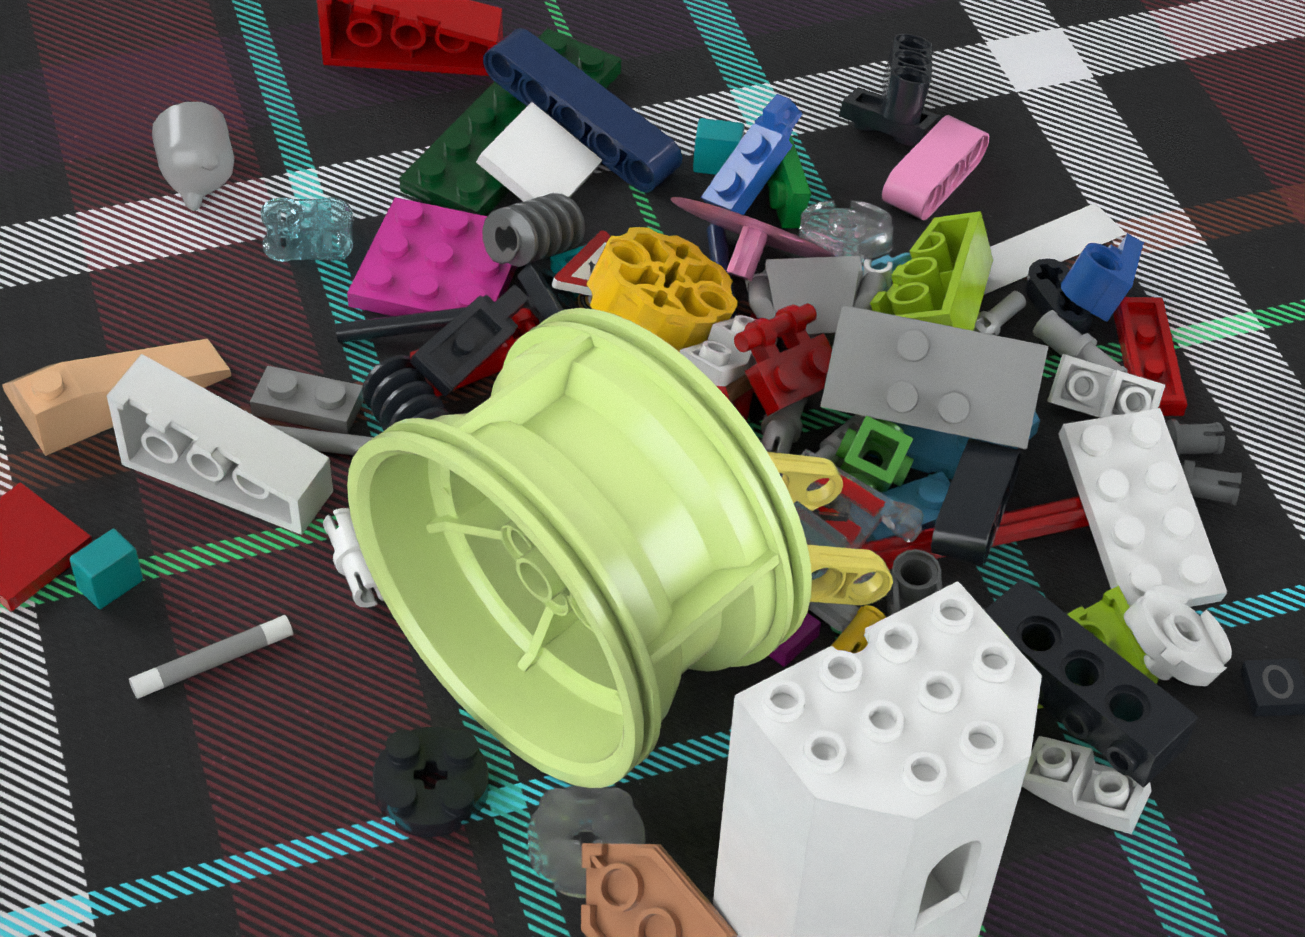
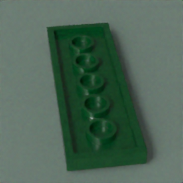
[399,28,622,216]

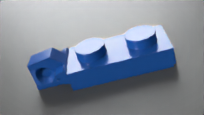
[701,94,803,215]

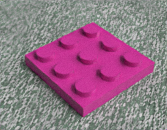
[347,197,517,316]

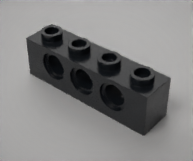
[984,579,1198,788]

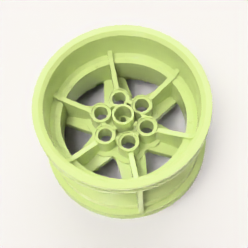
[347,308,812,788]

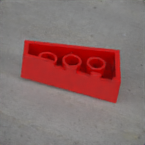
[317,0,503,76]

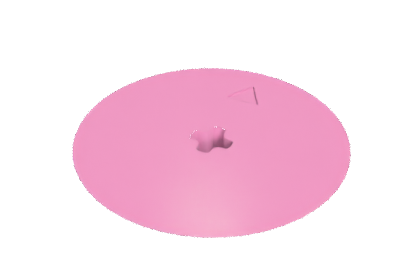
[671,197,837,281]

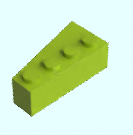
[870,211,993,331]

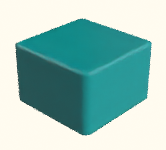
[693,118,745,175]
[70,528,143,609]

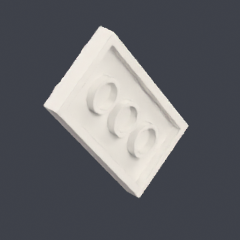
[1059,408,1227,607]

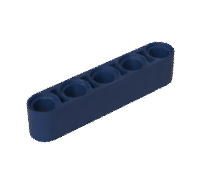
[483,28,683,193]

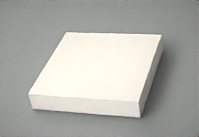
[476,102,602,202]

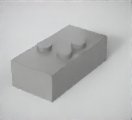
[820,305,1048,449]

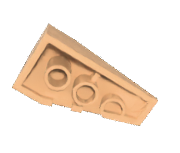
[2,339,231,456]

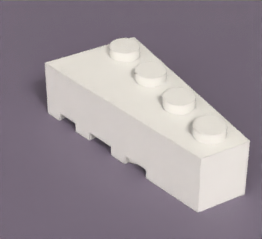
[107,354,333,535]

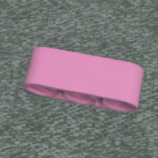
[882,115,989,220]

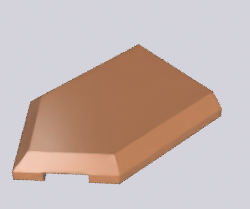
[581,843,738,937]

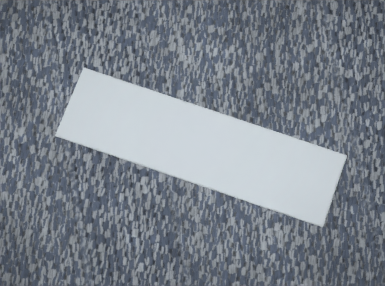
[984,203,1126,295]

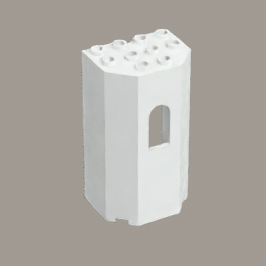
[713,581,1042,937]

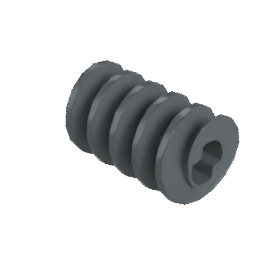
[482,193,585,267]

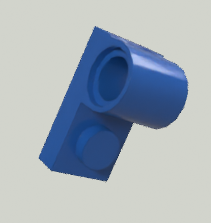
[1061,233,1144,322]

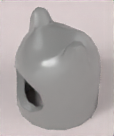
[152,102,235,211]

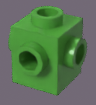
[835,415,914,495]

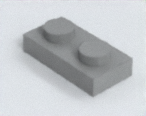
[250,366,364,434]

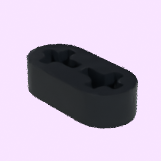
[1025,258,1094,335]

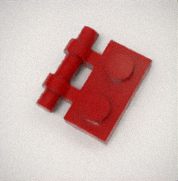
[734,303,832,416]

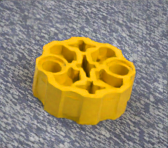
[586,227,738,352]

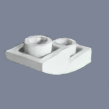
[680,315,778,386]
[1048,354,1165,418]
[1022,736,1151,834]

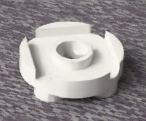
[1124,585,1232,686]

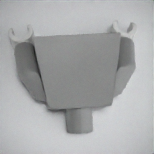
[745,256,893,348]

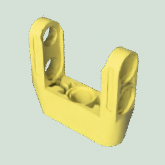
[767,452,893,605]

